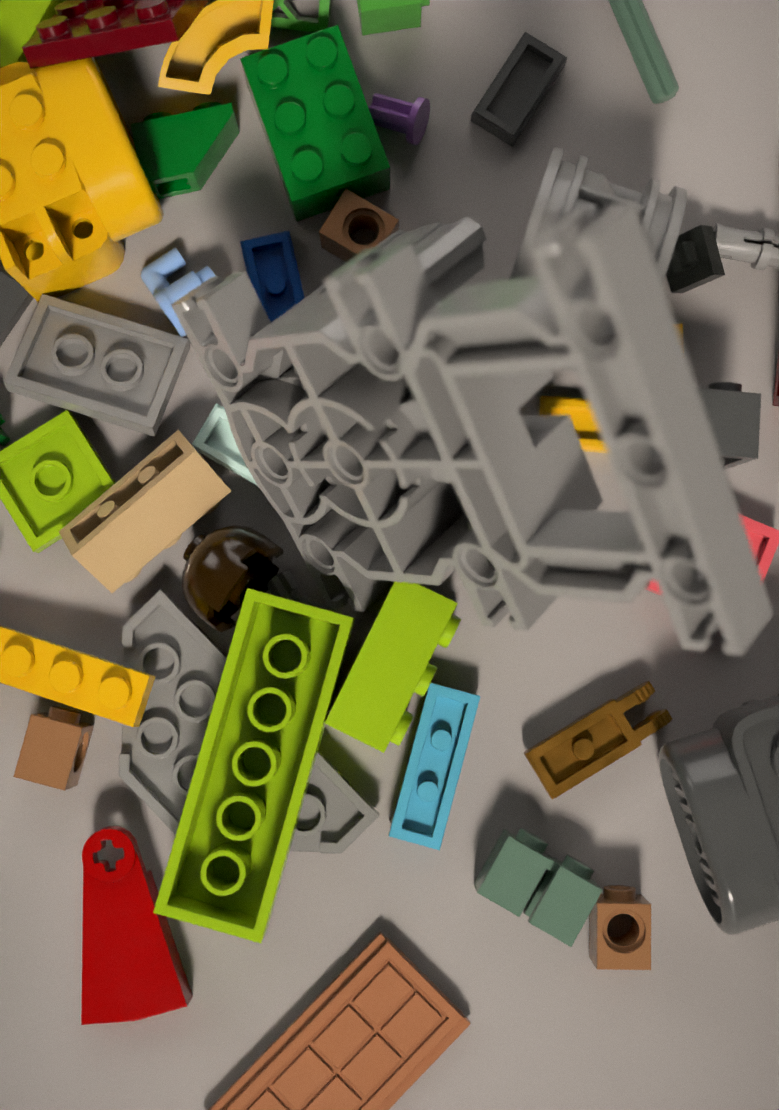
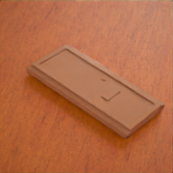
[208,931,471,1110]

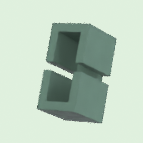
[474,828,603,947]

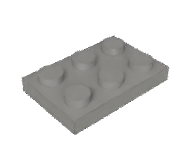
[3,294,190,437]

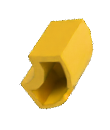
[158,0,274,95]

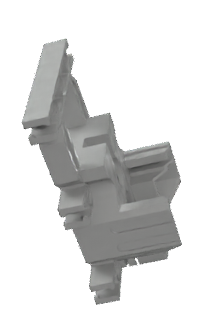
[171,201,774,656]

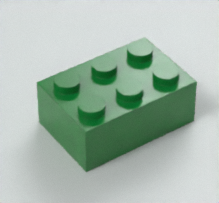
[240,24,390,222]

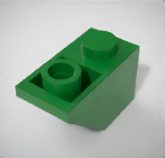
[130,102,240,199]

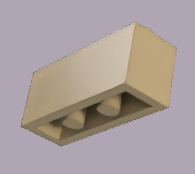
[59,430,231,593]

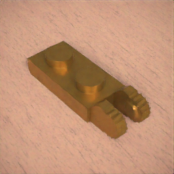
[523,681,673,799]

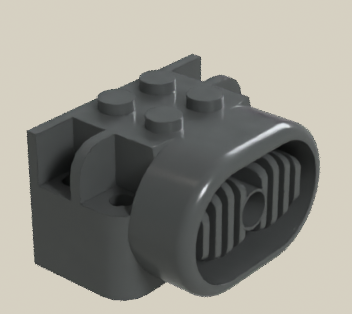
[659,694,779,935]

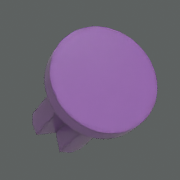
[368,93,430,145]

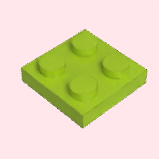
[0,410,116,553]

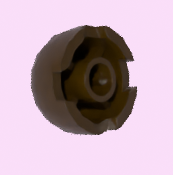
[182,525,284,633]

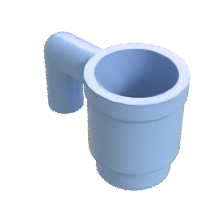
[141,248,216,337]

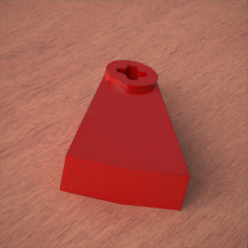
[81,826,193,1025]

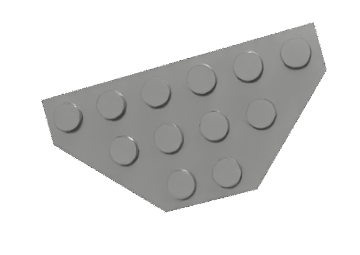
[119,590,379,854]

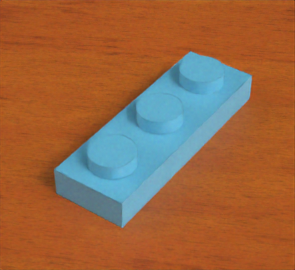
[389,683,481,850]

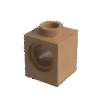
[319,189,399,263]
[13,706,94,791]
[589,885,651,970]

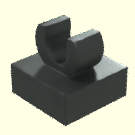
[665,225,725,293]

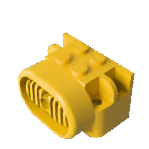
[0,57,164,302]

